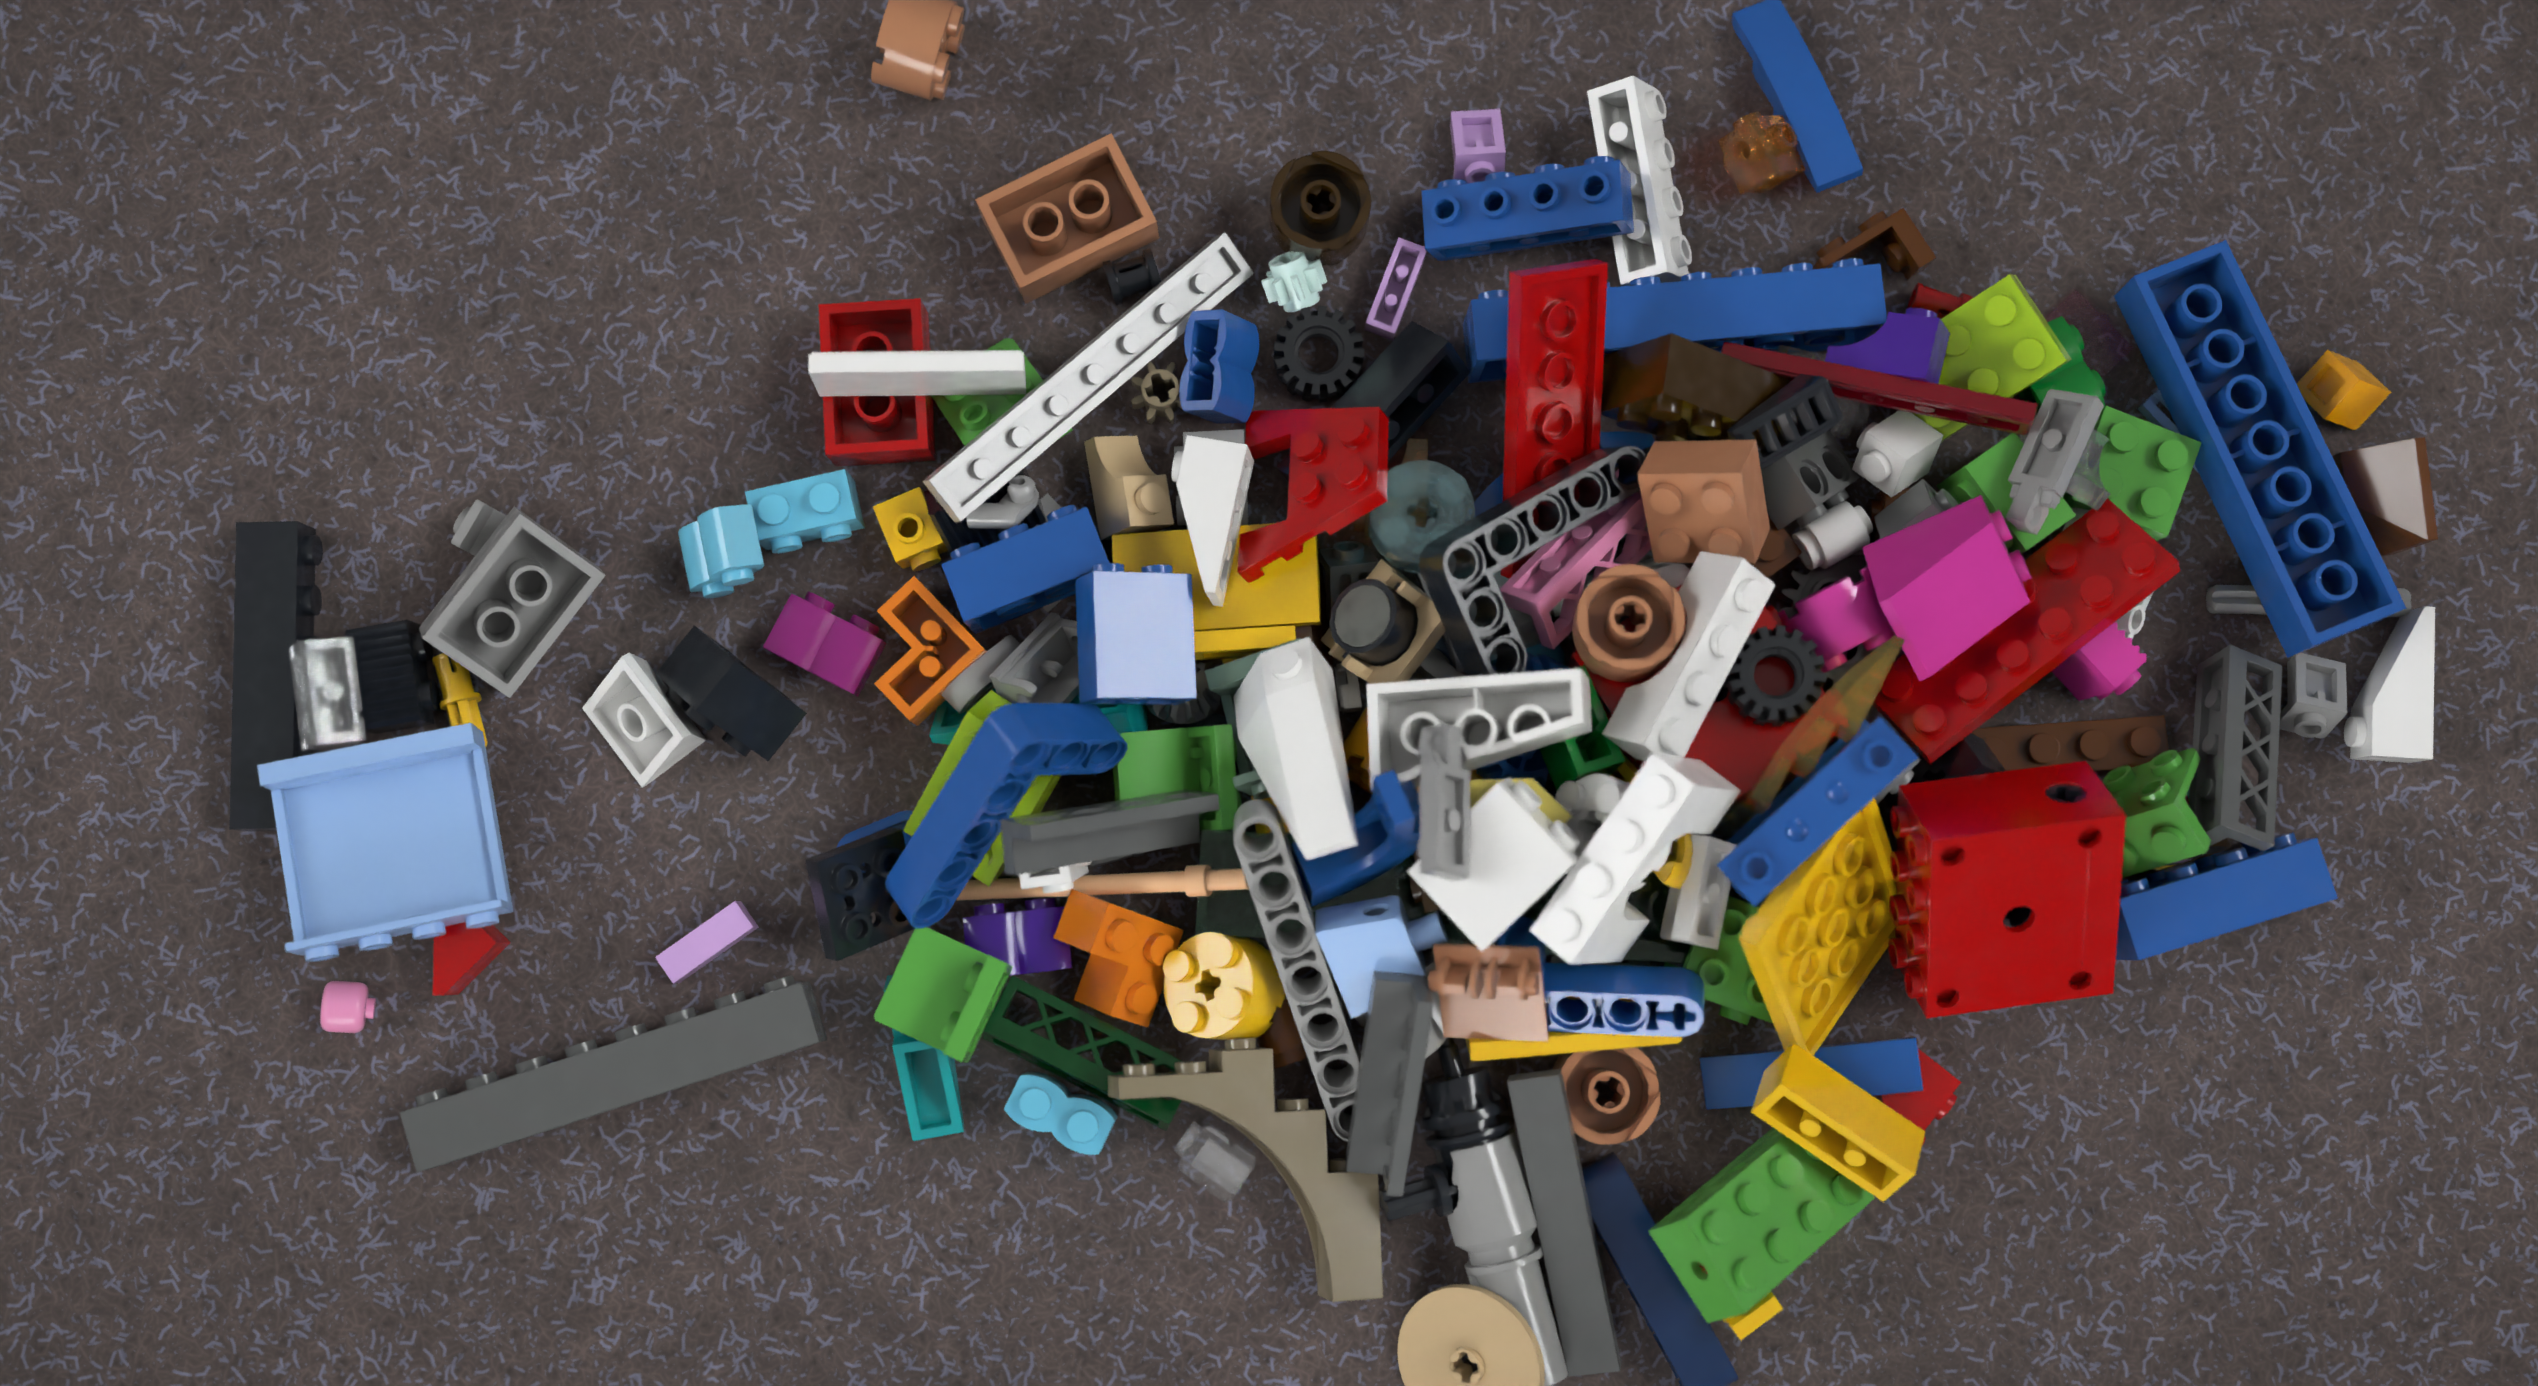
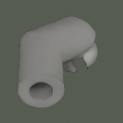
[967,475,1039,529]

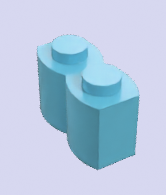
[678,504,764,598]
[1004,1072,1118,1155]

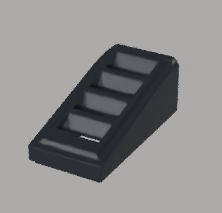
[1726,374,1843,470]

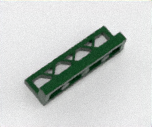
[983,975,1184,1131]

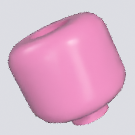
[320,981,376,1033]

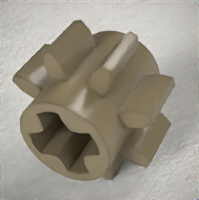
[1131,362,1182,425]

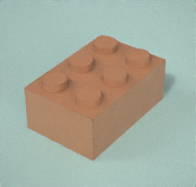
[975,133,1159,304]

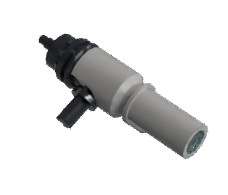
[1379,1038,1568,1386]

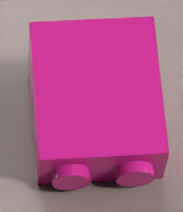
[1862,495,2032,681]

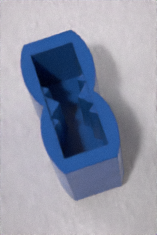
[1179,309,1259,424]

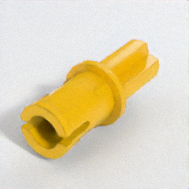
[432,653,488,747]

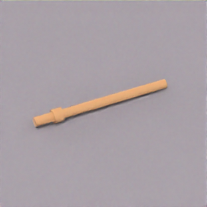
[956,865,1249,901]

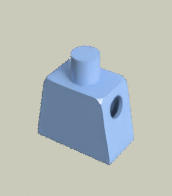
[1315,895,1448,1018]

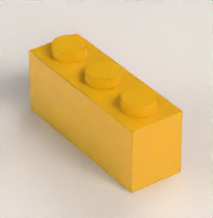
[1751,1042,1925,1202]

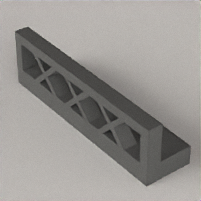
[2189,645,2282,851]
[1001,789,1220,875]
[1345,971,1434,1197]

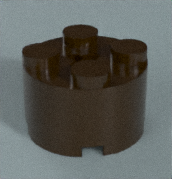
[1270,150,1372,266]

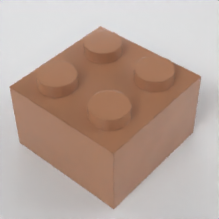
[1637,440,1770,563]

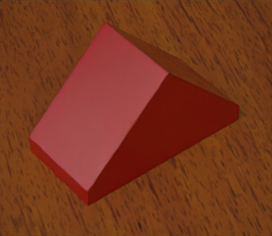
[432,922,511,996]

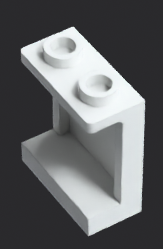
[1407,778,1582,952]

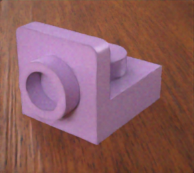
[1450,109,1506,183]

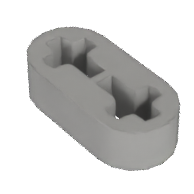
[942,635,1020,714]

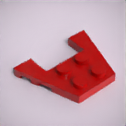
[1237,407,1389,583]

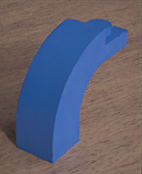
[1292,769,1420,906]

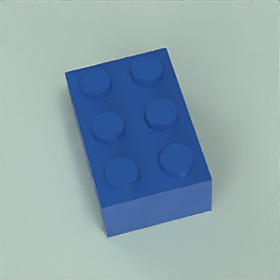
[941,505,1109,634]

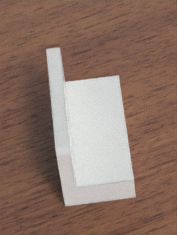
[1660,834,1737,950]

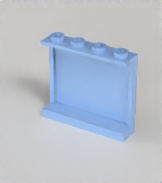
[257,723,513,962]

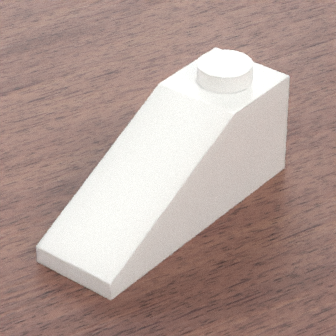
[1172,435,1254,607]
[2344,606,2435,763]

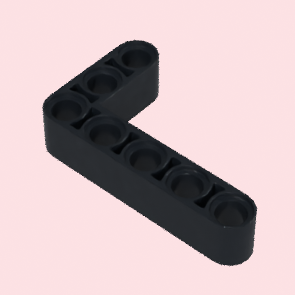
[1419,446,1647,676]

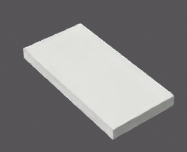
[808,350,1026,396]

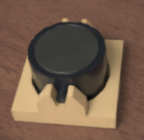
[1321,559,1446,684]

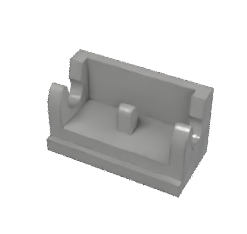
[989,612,1079,703]

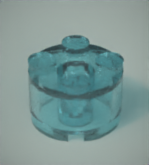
[1367,460,1475,573]

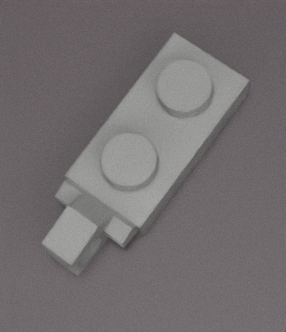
[2006,389,2104,535]
[1417,724,1470,881]

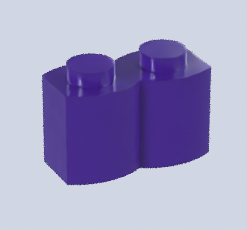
[962,898,1074,976]

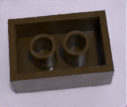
[1601,333,1789,448]

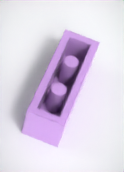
[1364,237,1427,340]
[655,901,759,984]

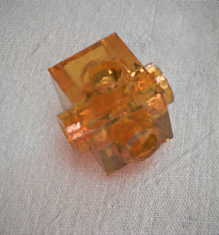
[1718,112,1806,195]

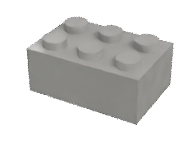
[419,506,606,698]

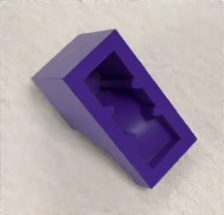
[1825,308,1950,384]

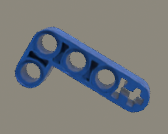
[1496,917,1705,1037]

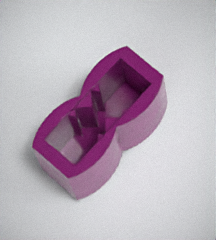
[762,591,886,697]

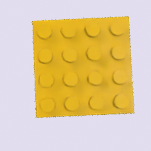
[1739,797,1896,1056]

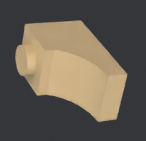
[1084,436,1174,540]

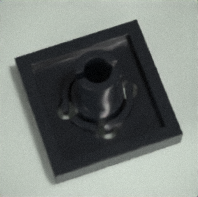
[805,827,915,961]

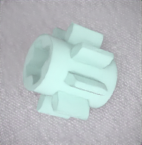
[1261,251,1327,312]

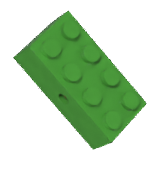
[1649,1128,1875,1323]

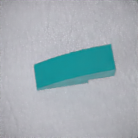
[883,975,964,1141]

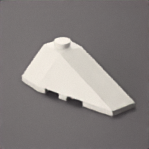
[1233,637,1358,860]

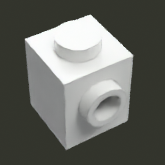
[1852,410,1944,498]

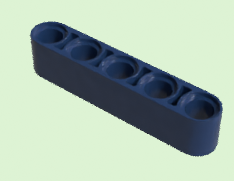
[1582,1152,1738,1386]

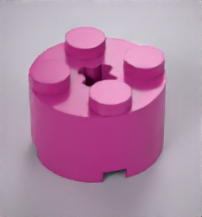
[1778,566,1895,673]

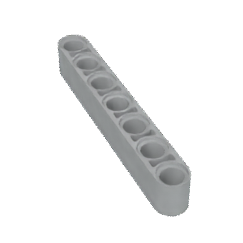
[1233,799,1361,1141]

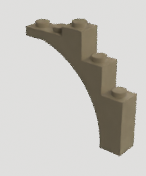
[1108,1038,1383,1302]

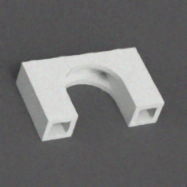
[1530,753,1741,964]

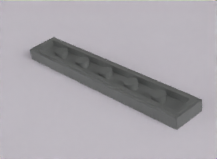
[1507,1069,1622,1376]

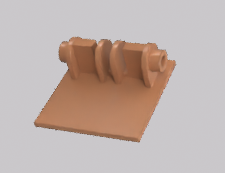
[1428,944,1549,1042]

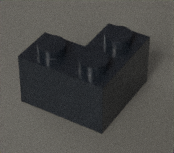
[656,625,807,761]

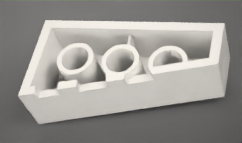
[1367,668,1592,791]

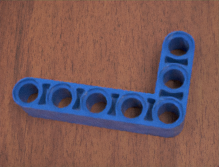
[885,703,1127,929]

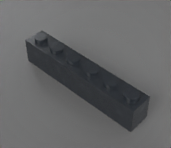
[229,521,323,832]

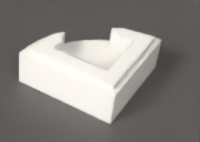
[1334,663,1362,714]

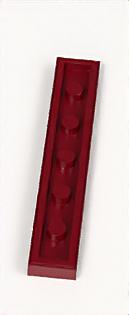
[1721,341,2037,435]

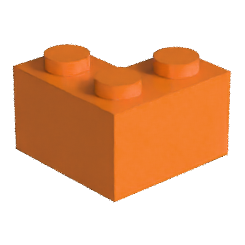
[874,576,987,726]
[1053,889,1184,1028]

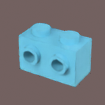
[745,469,865,553]

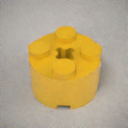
[1163,932,1285,1040]

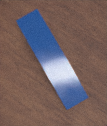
[1732,0,1863,193]
[1699,1037,1923,1109]

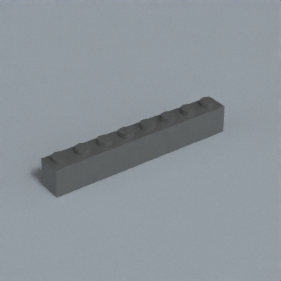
[399,975,827,1173]

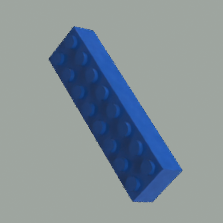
[2114,240,2406,658]
[1463,258,1887,383]

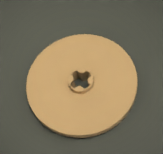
[1397,1284,1545,1386]

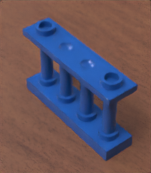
[1716,717,1918,906]

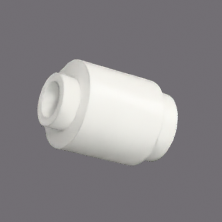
[1792,501,1873,570]

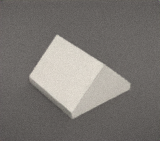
[582,653,706,788]

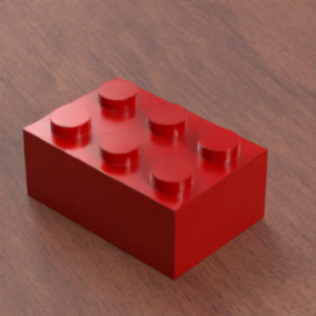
[818,298,936,467]

